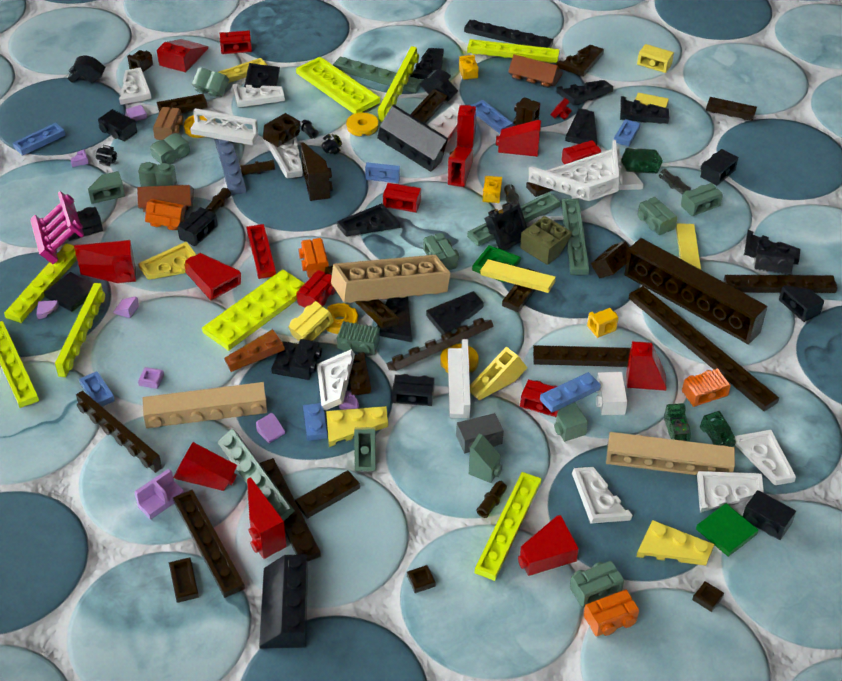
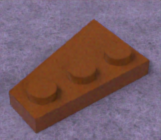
[224,329,285,372]

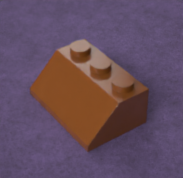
[508,54,563,88]
[137,185,194,212]

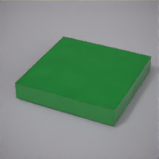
[472,245,521,283]
[696,503,758,557]

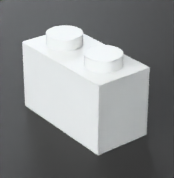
[596,372,627,415]

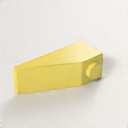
[470,347,528,401]

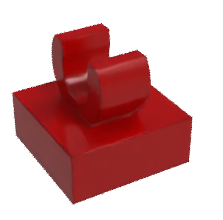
[550,98,572,120]

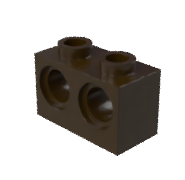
[263,113,301,147]
[590,241,629,279]

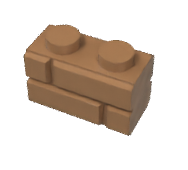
[153,107,184,140]

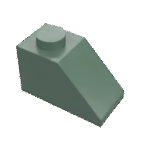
[88,171,125,204]
[554,402,588,442]
[354,427,376,471]
[469,433,502,483]

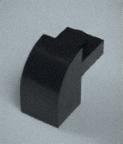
[67,55,106,84]
[420,70,458,102]

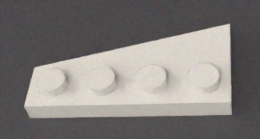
[427,102,461,143]
[264,137,303,178]

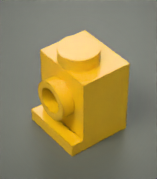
[459,55,478,80]
[482,176,502,203]
[587,308,619,338]

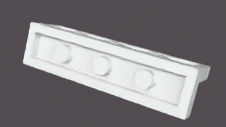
[190,108,258,145]
[448,339,470,418]

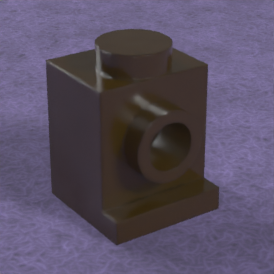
[127,50,153,72]

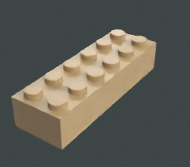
[331,255,450,303]

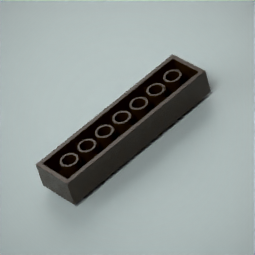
[624,238,768,345]

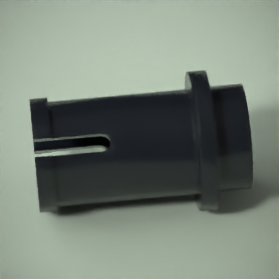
[300,120,319,139]

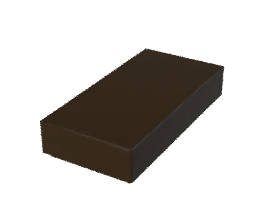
[168,557,199,603]

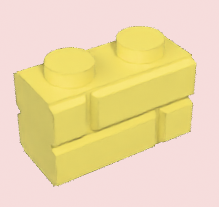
[637,44,674,73]
[288,301,334,341]

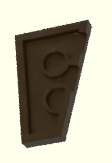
[556,44,604,77]

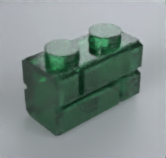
[621,148,663,174]

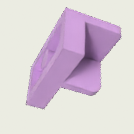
[134,469,184,520]

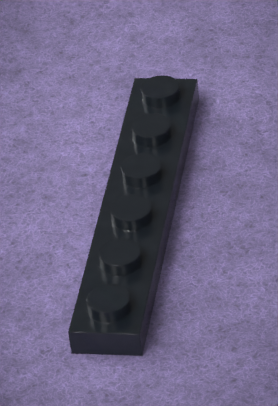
[464,20,554,48]

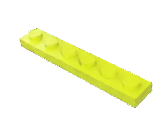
[467,39,560,63]
[378,46,419,122]
[4,243,77,323]
[55,283,105,377]
[0,321,39,408]
[474,472,541,581]

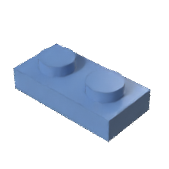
[614,119,641,146]
[365,162,400,183]
[79,371,115,407]
[303,403,327,441]

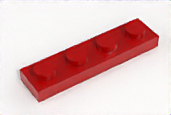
[246,224,276,279]

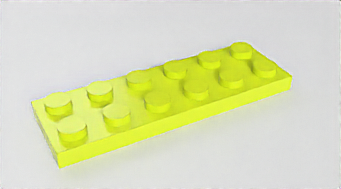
[296,57,380,114]
[202,269,305,351]

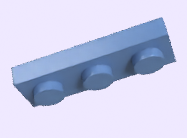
[470,100,513,134]
[13,123,65,156]
[540,372,601,412]

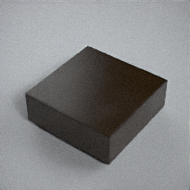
[407,565,436,593]
[692,581,724,612]

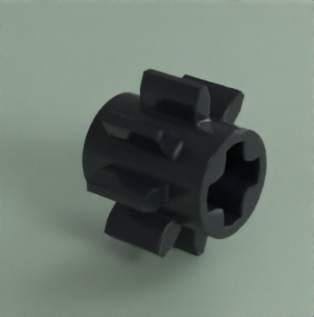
[321,134,342,155]
[96,145,117,166]

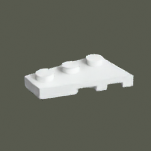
[732,430,796,486]
[572,467,633,523]
[697,471,764,512]

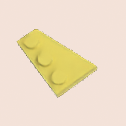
[139,242,197,280]
[326,406,388,447]
[636,520,714,566]

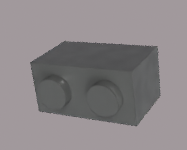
[456,413,504,454]

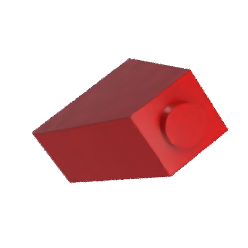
[457,105,476,148]
[496,120,541,157]
[448,146,473,187]
[185,253,241,301]
[626,341,666,391]
[173,442,238,491]
[518,515,579,576]

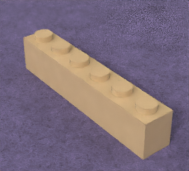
[143,382,267,428]
[606,432,735,475]

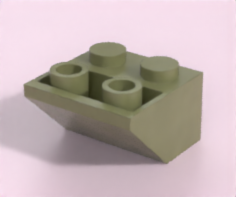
[520,216,572,265]

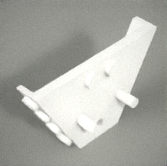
[528,140,622,201]

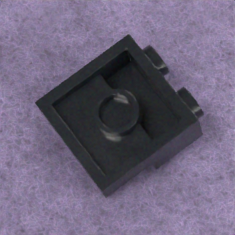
[484,202,527,250]
[271,339,322,380]

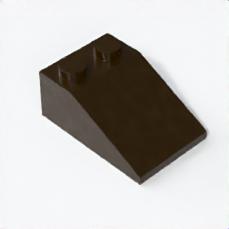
[301,142,333,201]

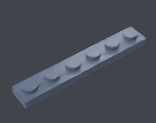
[214,138,246,195]

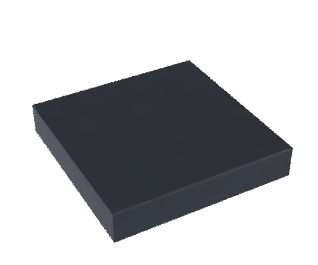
[244,63,280,88]
[44,272,93,312]

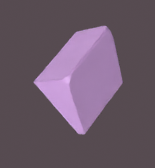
[113,297,139,318]
[256,413,285,443]

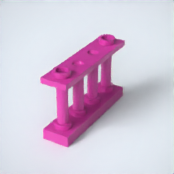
[30,191,84,264]

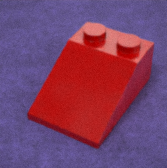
[157,39,208,73]
[74,240,136,283]
[247,477,287,559]

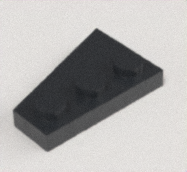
[410,48,444,79]
[556,80,613,105]
[620,96,669,124]
[565,108,597,146]
[337,203,400,237]
[744,230,800,265]
[426,291,484,334]
[376,296,412,342]

